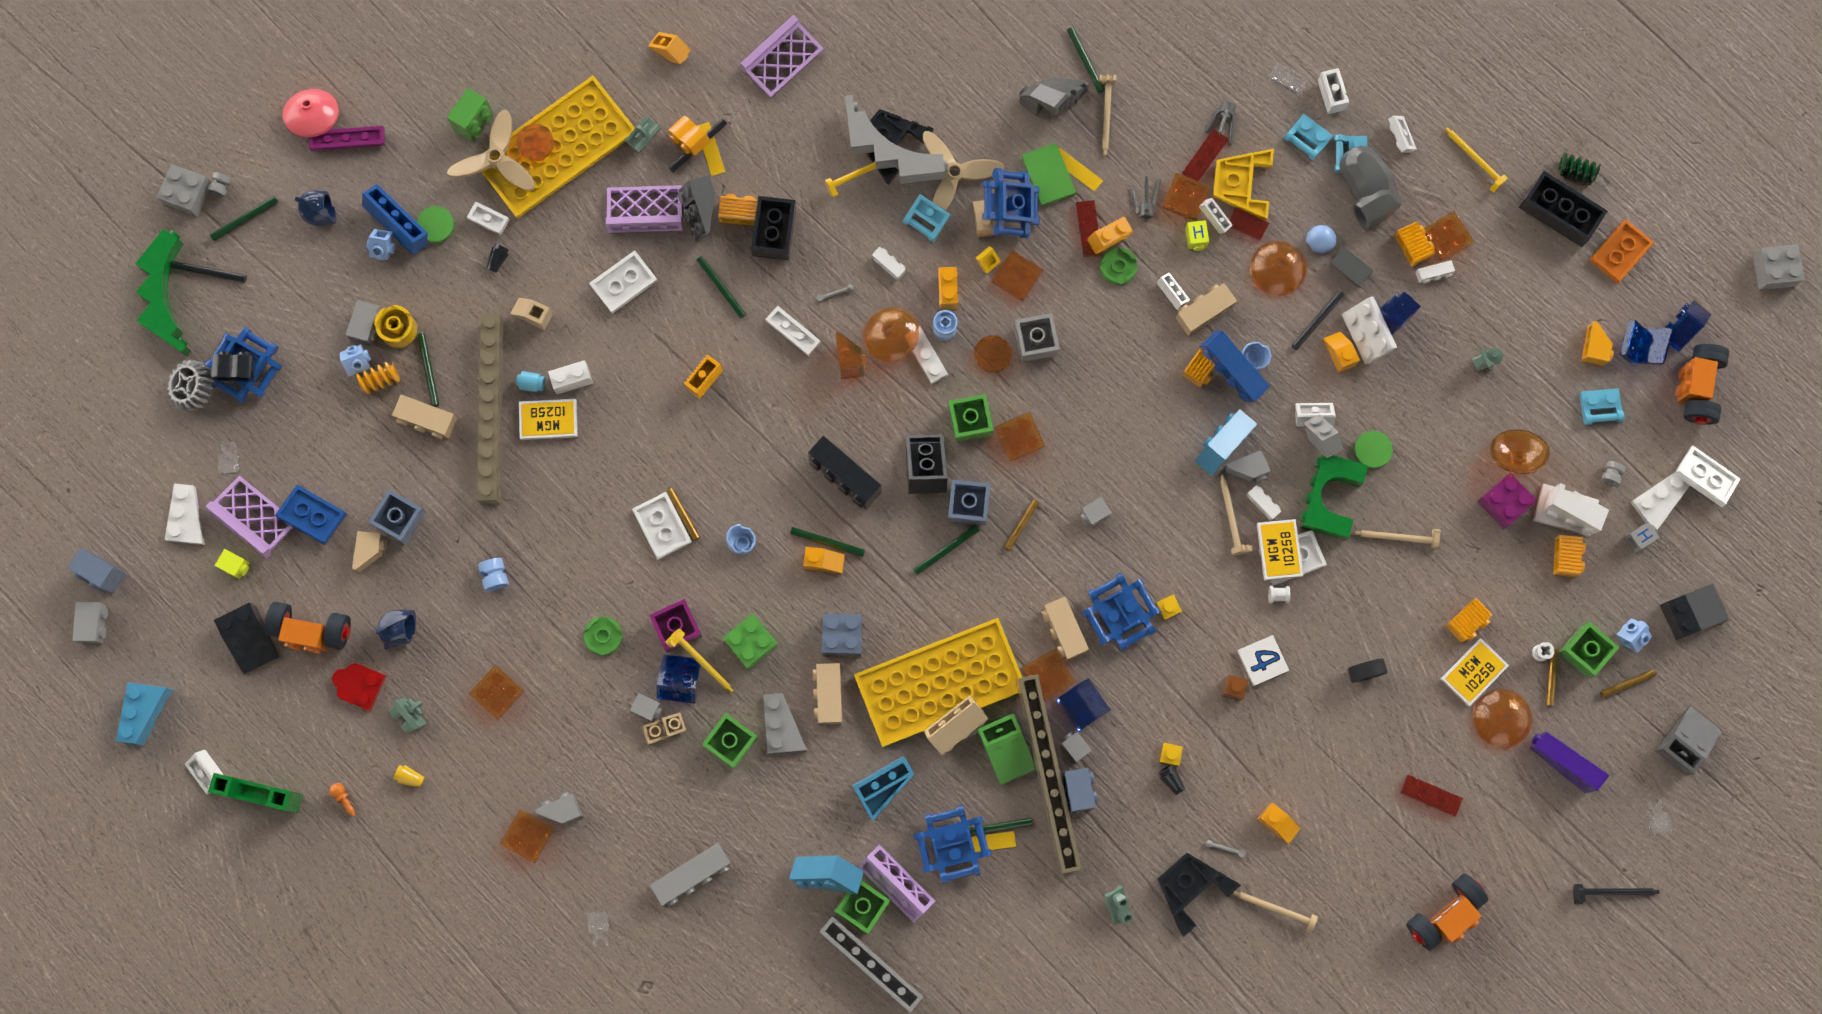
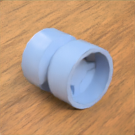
[933,310,958,341]
[478,558,509,592]

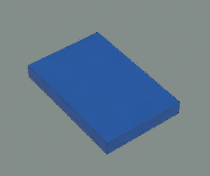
[275,485,347,545]

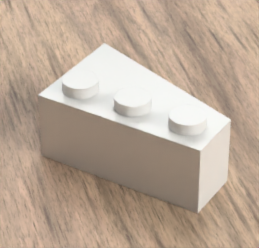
[1541,483,1609,535]

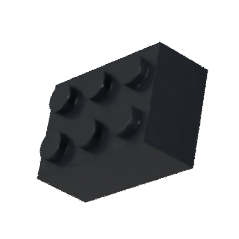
[751,196,796,260]

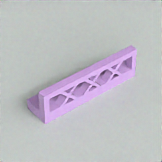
[858,845,935,923]

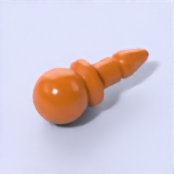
[329,783,355,817]

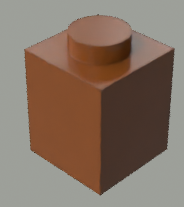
[1222,675,1248,701]

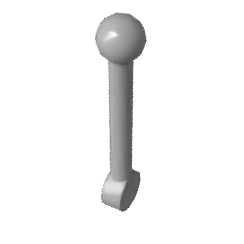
[816,284,854,302]
[1206,840,1246,857]

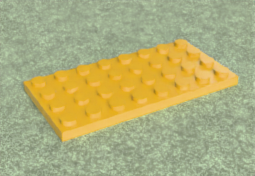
[481,75,635,219]
[854,618,1022,748]

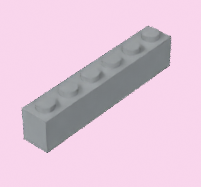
[819,916,923,1012]

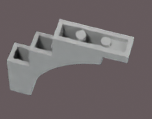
[845,95,948,184]

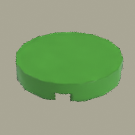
[417,206,455,244]
[1100,248,1137,285]
[1354,431,1393,469]
[584,617,623,656]

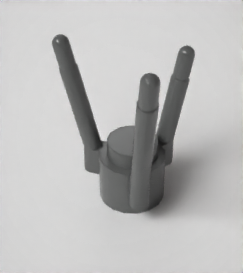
[1205,101,1237,145]
[1130,176,1161,219]

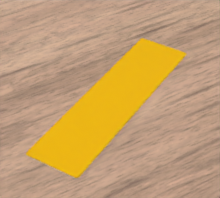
[697,122,725,176]
[1059,148,1103,191]
[971,831,1016,852]

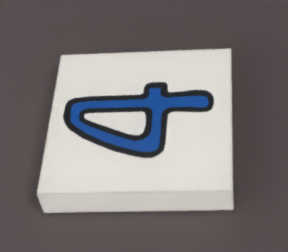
[1237,635,1289,686]

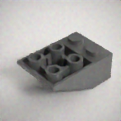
[678,175,715,243]
[1655,706,1722,776]

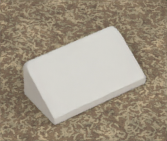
[1295,403,1336,427]
[185,750,223,795]

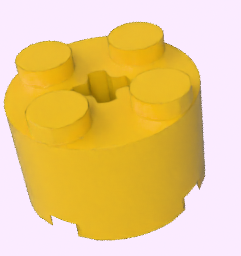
[374,305,418,348]

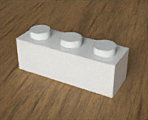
[1199,198,1232,234]
[872,247,906,281]
[1415,260,1455,284]
[1157,273,1190,310]
[1246,485,1281,521]

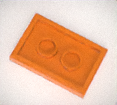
[1589,219,1655,284]

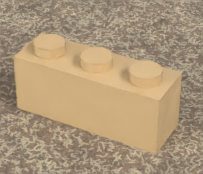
[1176,283,1237,336]
[392,395,457,440]
[1042,596,1089,661]
[813,663,842,725]
[924,695,988,755]

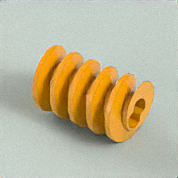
[356,361,400,394]

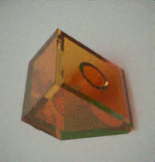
[836,332,867,379]

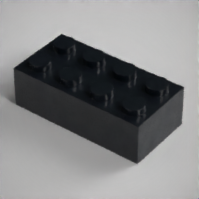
[1518,171,1608,247]
[808,436,882,510]

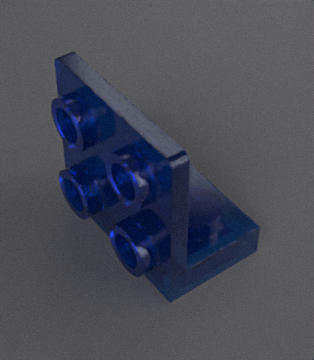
[1619,320,1673,364]
[656,655,701,704]

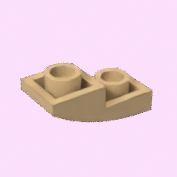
[642,712,687,745]

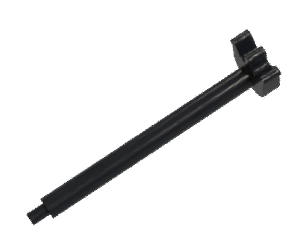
[1573,884,1660,904]

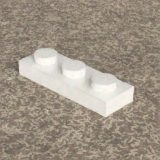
[765,306,821,357]
[904,326,948,385]

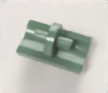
[625,115,661,153]
[1472,347,1504,372]
[389,697,427,734]
[1104,885,1133,925]

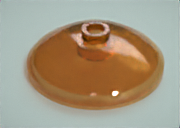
[1250,241,1307,296]
[864,307,920,362]
[1490,429,1550,474]
[1473,689,1532,748]

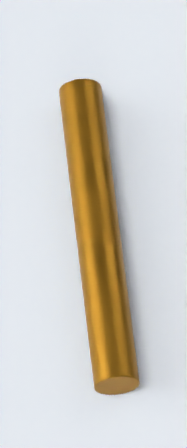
[666,488,700,541]
[1003,499,1039,551]
[1546,648,1558,706]
[1600,669,1656,698]

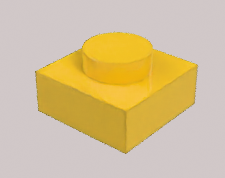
[976,246,1001,273]
[1156,594,1182,620]
[1159,743,1183,766]

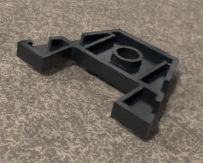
[866,109,934,185]
[1157,853,1241,937]

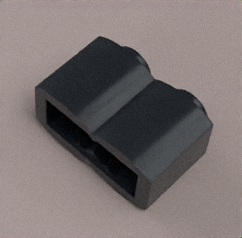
[211,351,255,382]

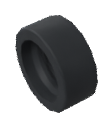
[1348,658,1388,683]

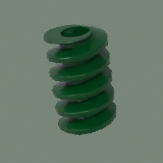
[1557,152,1601,185]

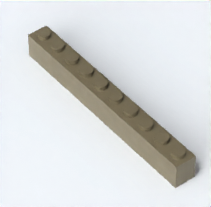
[477,314,504,505]
[1016,674,1082,874]

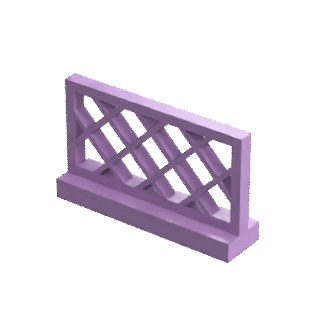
[740,15,824,98]
[606,185,683,233]
[205,475,293,559]

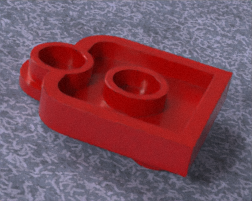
[332,663,387,712]

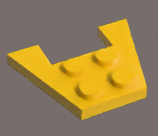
[1213,149,1274,221]

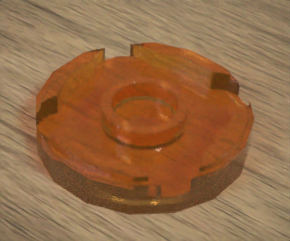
[516,124,554,161]
[974,335,1012,373]

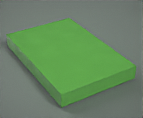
[1021,143,1076,207]

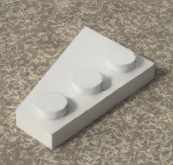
[1631,472,1690,530]
[165,484,205,545]

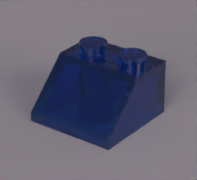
[1057,678,1111,732]

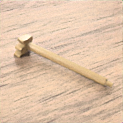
[1099,74,1116,155]
[1220,475,1253,556]
[1355,529,1441,549]
[1233,891,1318,934]

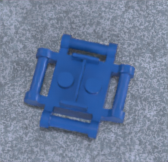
[982,168,1040,238]
[204,327,283,403]
[1082,573,1161,652]
[913,805,992,885]

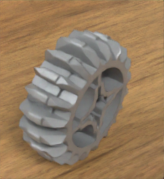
[166,360,215,412]

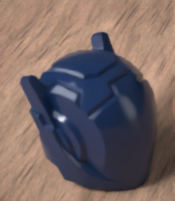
[295,190,337,226]
[374,610,416,649]

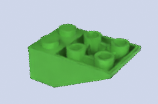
[977,713,1036,785]

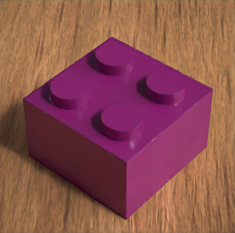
[1477,472,1537,530]
[649,599,703,653]

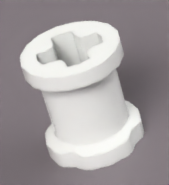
[1268,586,1290,603]
[1532,642,1554,662]

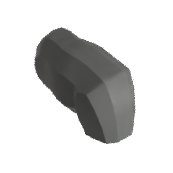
[1339,146,1401,230]

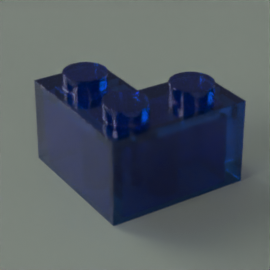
[1380,291,1421,335]
[1661,300,1711,352]

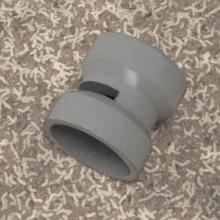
[207,172,232,197]
[1601,461,1626,486]

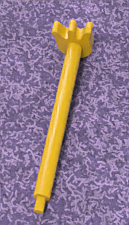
[1445,128,1508,193]
[825,162,876,198]
[665,629,733,693]

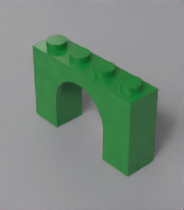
[1299,454,1368,541]
[208,773,303,813]

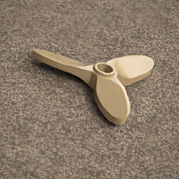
[447,110,535,191]
[923,131,1004,211]

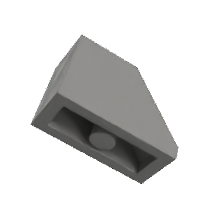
[1224,450,1271,482]

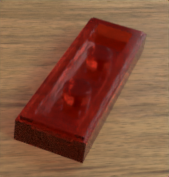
[1182,129,1229,184]
[1076,200,1102,257]
[1400,775,1463,817]

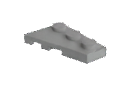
[763,693,807,754]

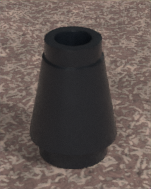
[486,243,509,273]
[1158,764,1185,795]

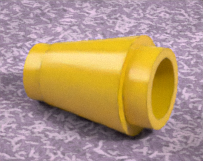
[393,765,424,788]

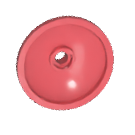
[282,89,339,137]

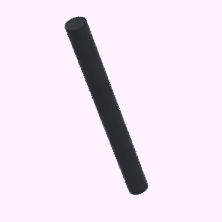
[668,118,727,173]
[171,261,247,282]
[1291,291,1344,350]

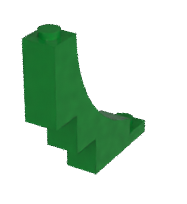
[135,228,191,356]

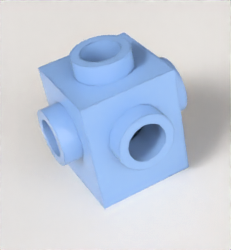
[366,229,396,260]
[340,344,371,377]
[1616,618,1652,653]

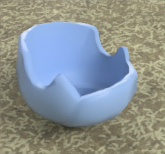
[1306,225,1337,254]
[1241,342,1272,370]
[726,524,756,555]

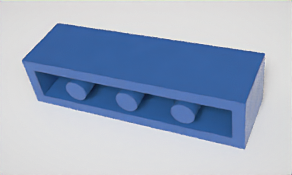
[362,184,428,255]
[1199,330,1270,402]

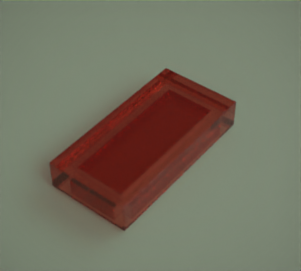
[1229,207,1269,241]

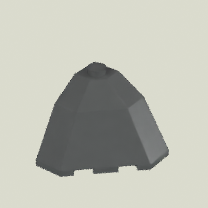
[1019,77,1090,116]

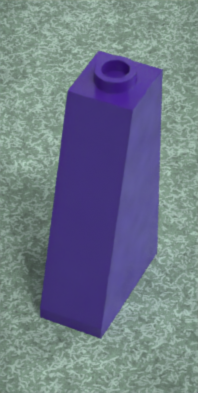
[1529,732,1610,793]

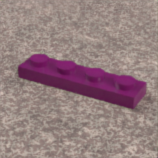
[309,126,385,151]

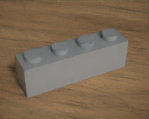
[650,843,732,907]

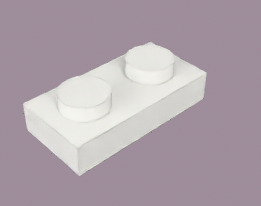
[1388,115,1417,153]
[467,202,510,236]

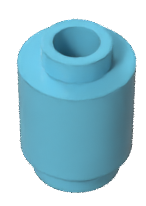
[516,371,546,393]

